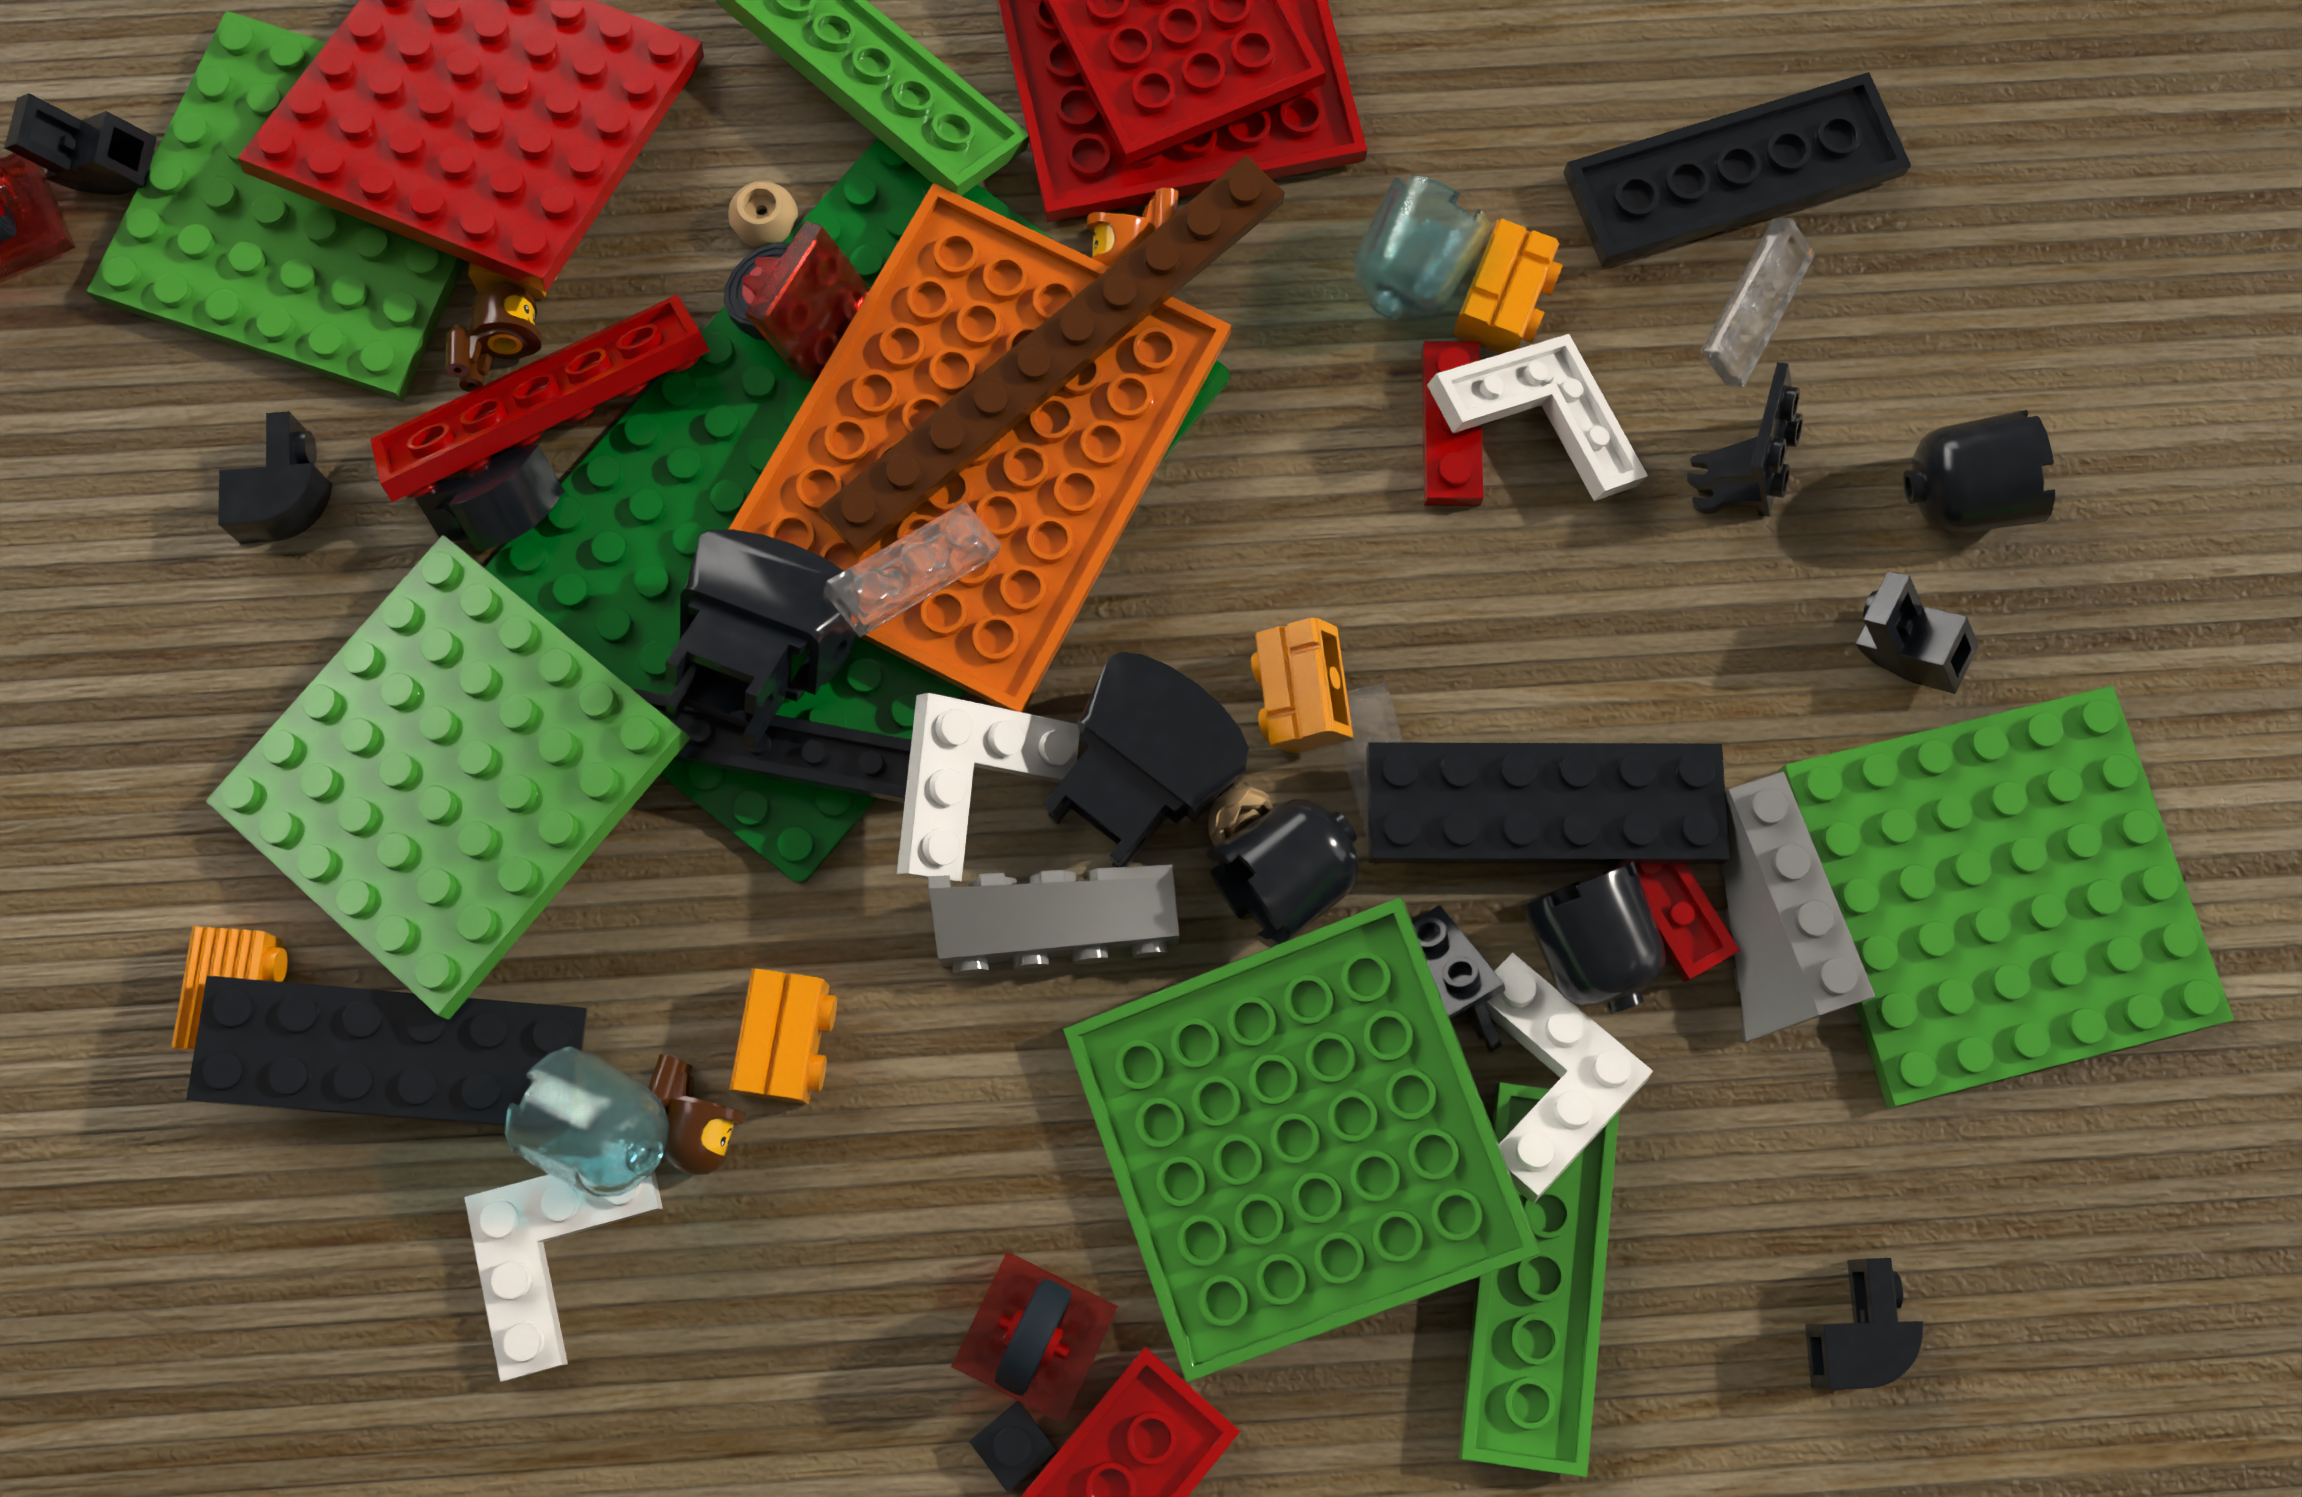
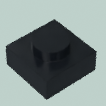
[969,1400,1058,1493]

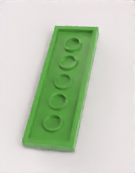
[716,0,1029,196]
[1458,1082,1619,1477]

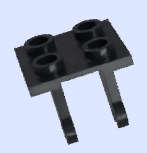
[1686,362,1803,517]
[1412,905,1505,1052]

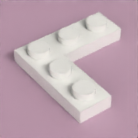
[1427,334,1648,501]
[897,693,1080,883]
[1485,953,1653,1204]
[464,1148,663,1382]

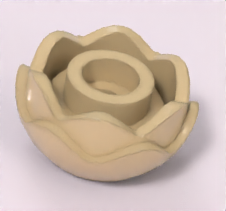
[728,181,798,247]
[1208,787,1274,846]

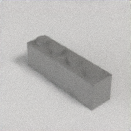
[1719,771,1875,1043]
[928,865,1180,976]

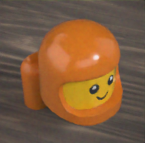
[1087,188,1179,267]

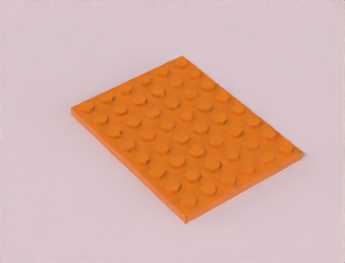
[729,183,1231,713]

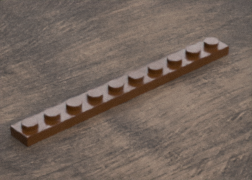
[819,155,1285,557]

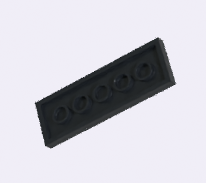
[1563,72,1911,267]
[1366,742,1729,864]
[186,976,588,1131]

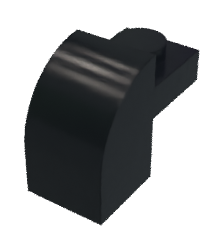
[4,93,157,195]
[218,411,332,544]
[415,445,565,551]
[1856,571,1979,694]
[1805,1258,1924,1390]

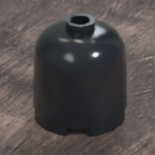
[1903,410,2055,533]
[1207,799,1359,948]
[1521,862,1666,1014]

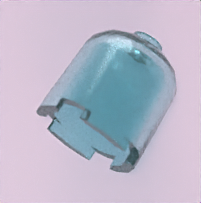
[1354,174,1491,320]
[505,1047,670,1197]

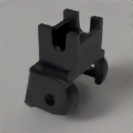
[666,529,859,750]
[1043,652,1249,867]

